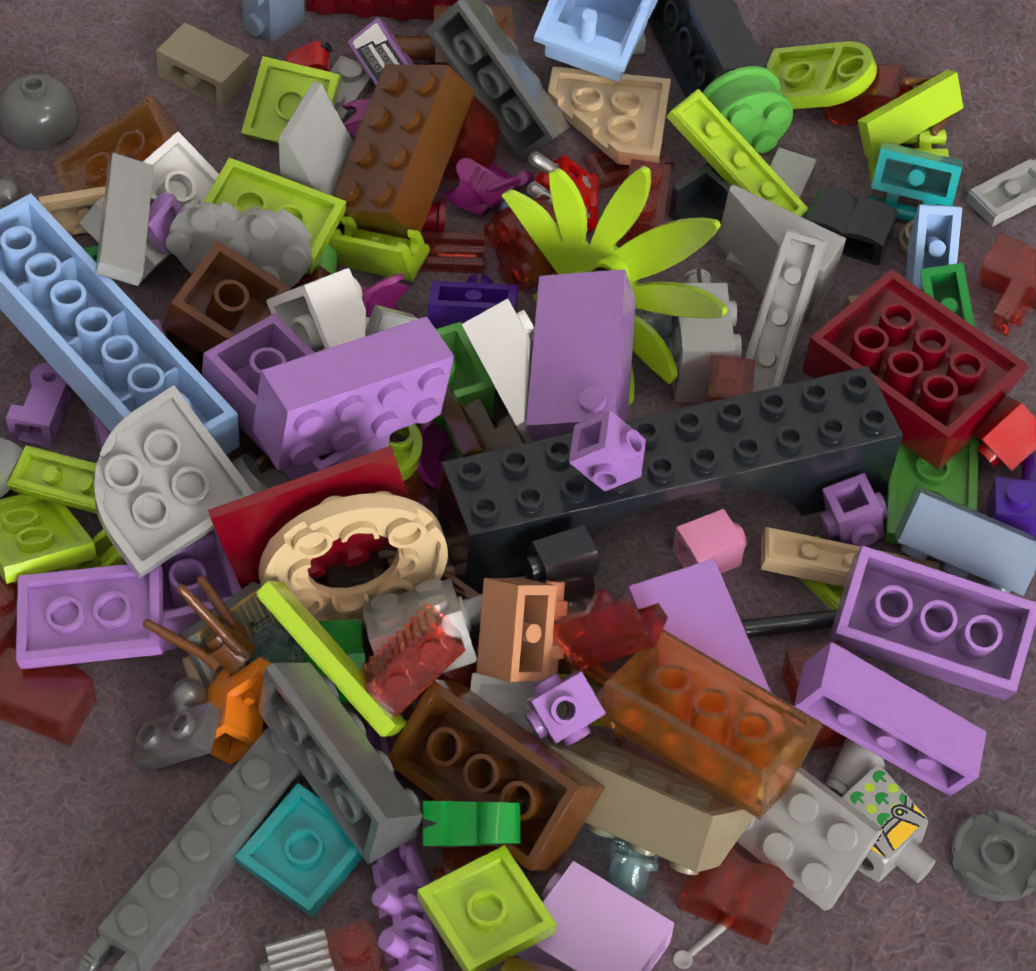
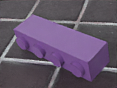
[794,642,987,796]

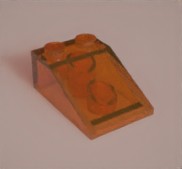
[51,94,184,193]

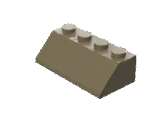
[547,736,758,875]

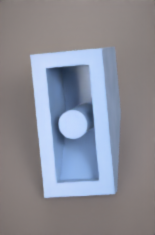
[905,204,962,289]

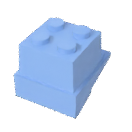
[534,0,658,82]

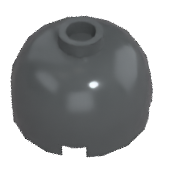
[0,73,79,151]

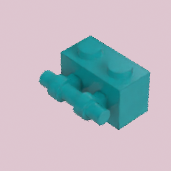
[869,142,963,222]

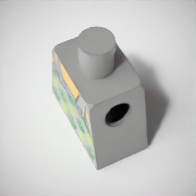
[842,764,936,883]

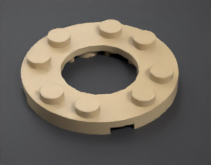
[259,491,448,629]

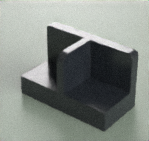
[669,163,731,224]

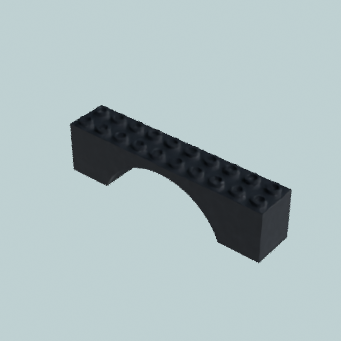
[438,366,903,594]

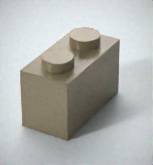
[156,22,251,109]

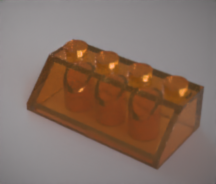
[601,629,822,819]

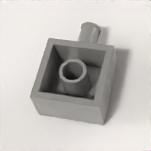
[667,269,742,402]
[362,578,483,691]

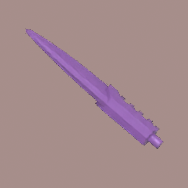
[367,722,444,971]

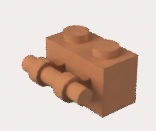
[476,578,568,682]

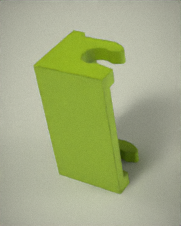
[329,216,430,282]

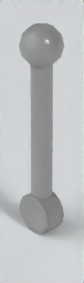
[673,900,752,969]

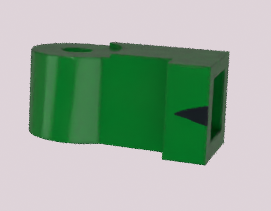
[423,801,521,846]

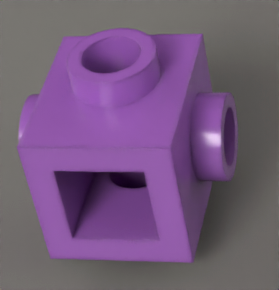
[569,410,646,491]
[820,473,889,547]
[525,671,606,746]

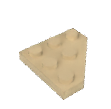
[548,67,671,168]

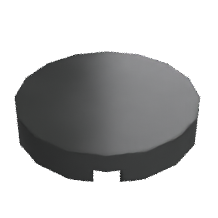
[949,810,1036,901]

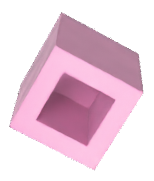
[672,509,747,573]

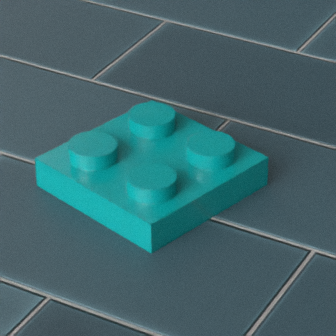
[235,783,363,918]

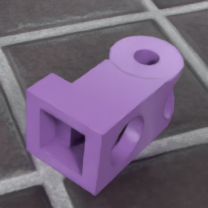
[6,362,71,448]

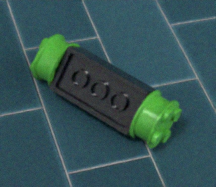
[648,0,793,153]

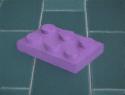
[16,564,163,669]

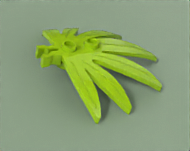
[501,166,728,405]

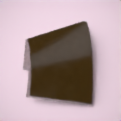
[441,384,526,457]

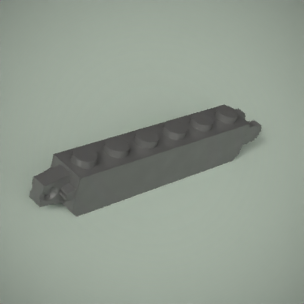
[77,727,306,971]

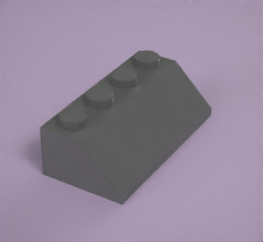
[425,0,570,162]
[258,663,423,865]

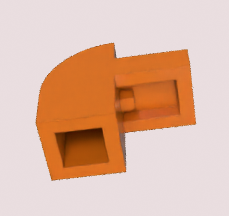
[206,657,272,764]

